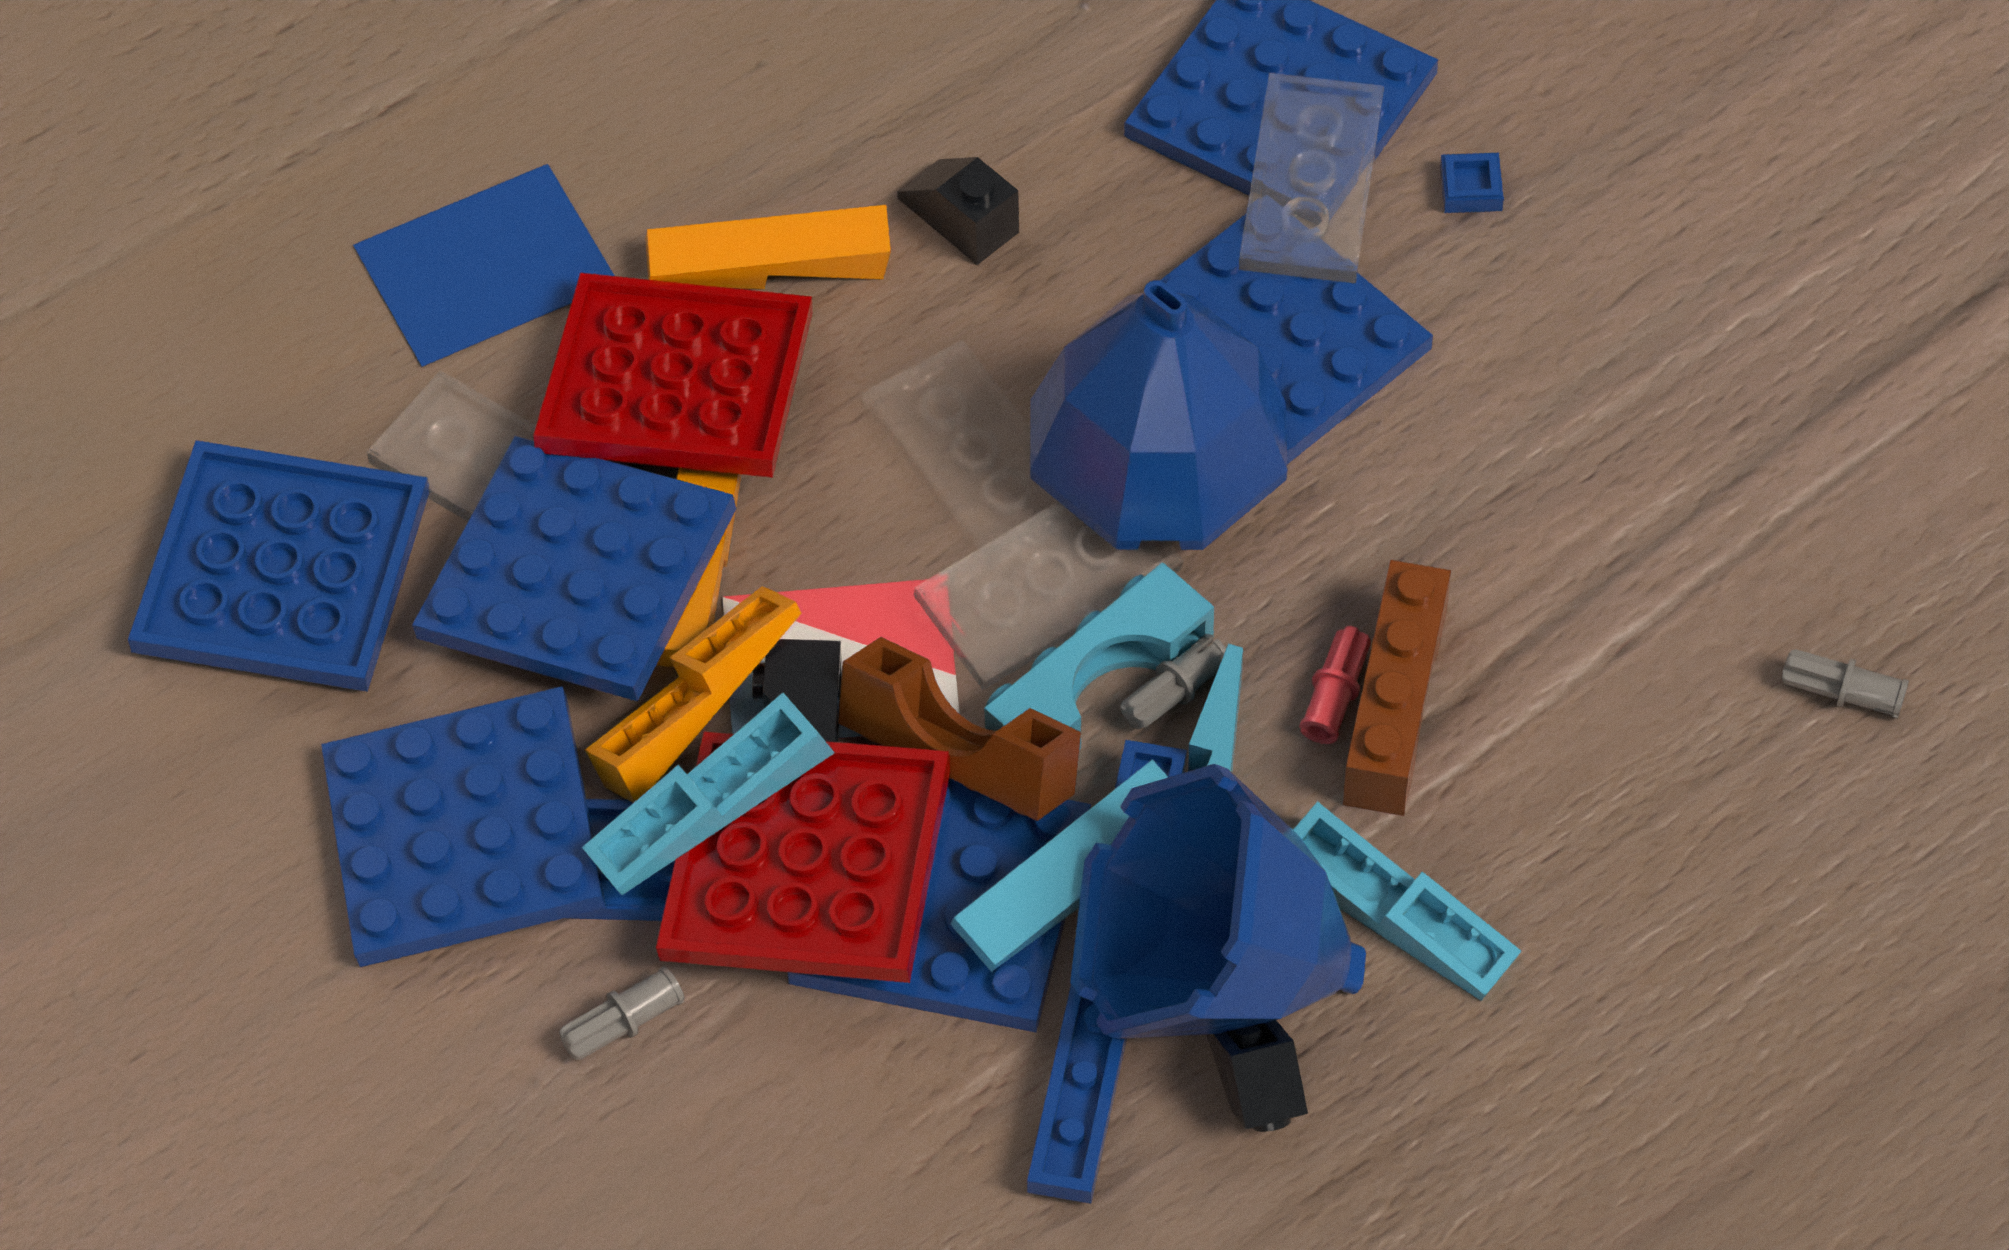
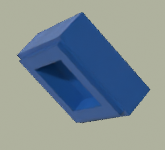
[1440,153,1504,213]

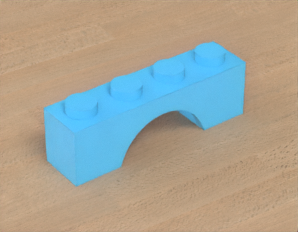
[984,562,1214,750]

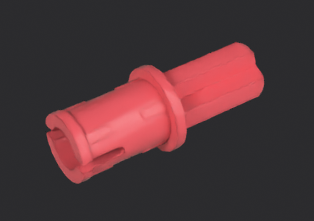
[1299,626,1371,744]

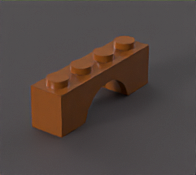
[1343,560,1451,816]
[838,637,1081,821]

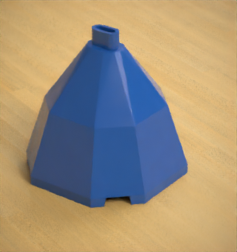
[1030,280,1288,550]
[1070,764,1366,1039]

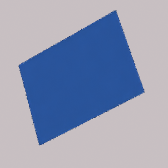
[353,164,615,367]

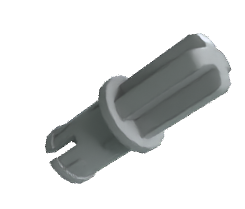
[1120,634,1226,729]
[1782,649,1909,719]
[559,966,685,1060]

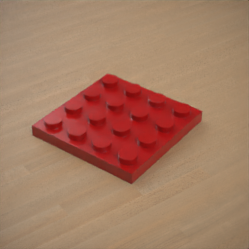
[533,273,813,478]
[656,732,950,983]

